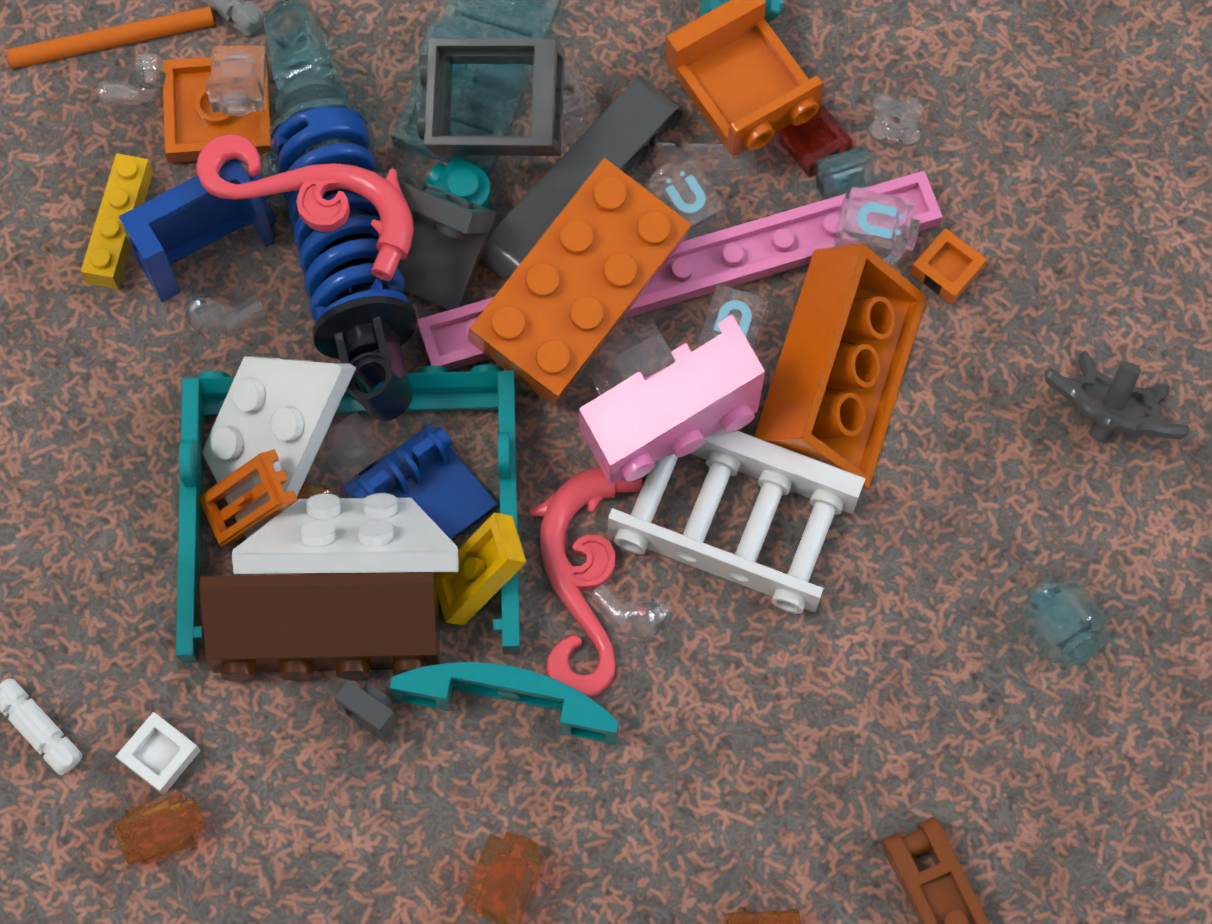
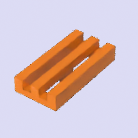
[199,449,298,547]

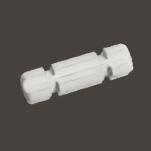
[0,678,82,775]

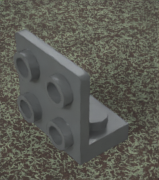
[374,173,497,310]

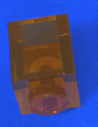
[463,832,545,924]

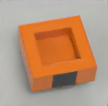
[910,228,988,305]

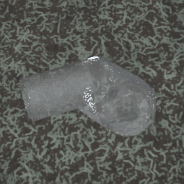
[98,53,166,107]
[587,582,673,638]

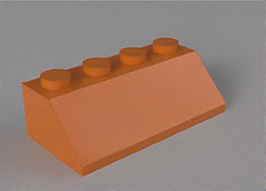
[754,243,927,488]

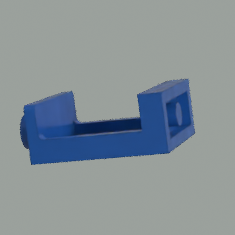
[118,159,277,302]

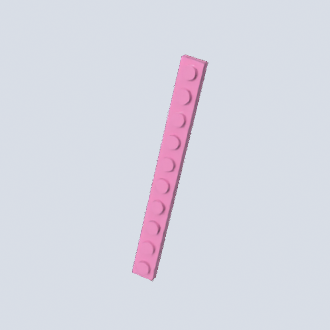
[417,170,943,371]

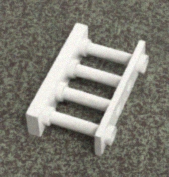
[607,429,866,614]

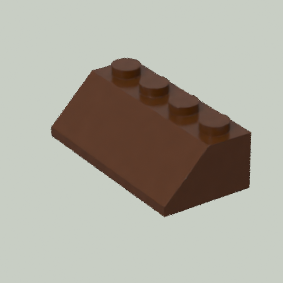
[199,572,440,682]

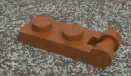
[881,817,990,924]

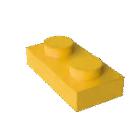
[434,512,526,626]

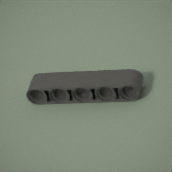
[479,77,684,282]

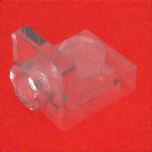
[206,45,267,116]

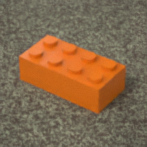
[468,158,692,406]

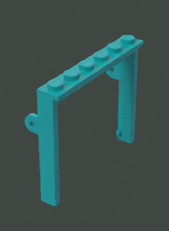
[176,364,520,663]

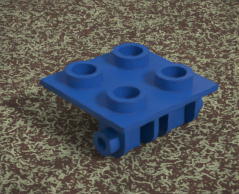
[343,424,498,540]

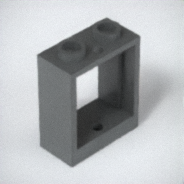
[417,38,565,156]

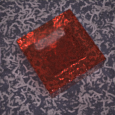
[780,105,853,178]

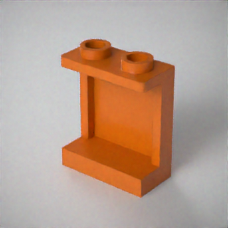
[665,0,824,157]

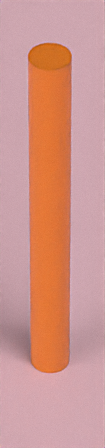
[6,6,215,69]

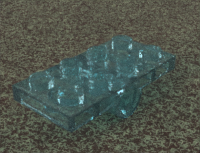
[391,0,562,177]

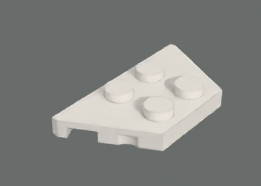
[202,356,356,539]
[232,493,459,574]

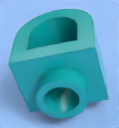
[426,154,492,210]

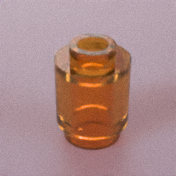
[113,789,206,865]

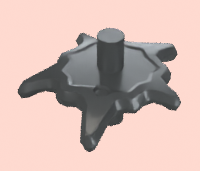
[1045,351,1189,442]

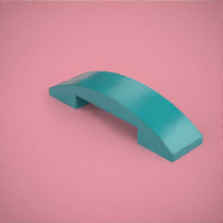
[390,662,619,745]

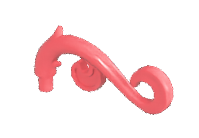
[196,134,414,281]
[529,467,643,698]

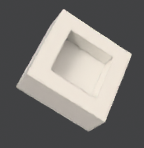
[115,712,201,796]

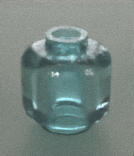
[1021,580,1107,666]

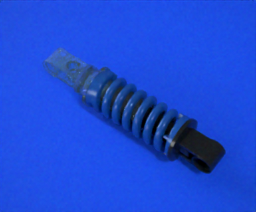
[264,0,418,421]

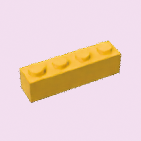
[80,153,153,290]

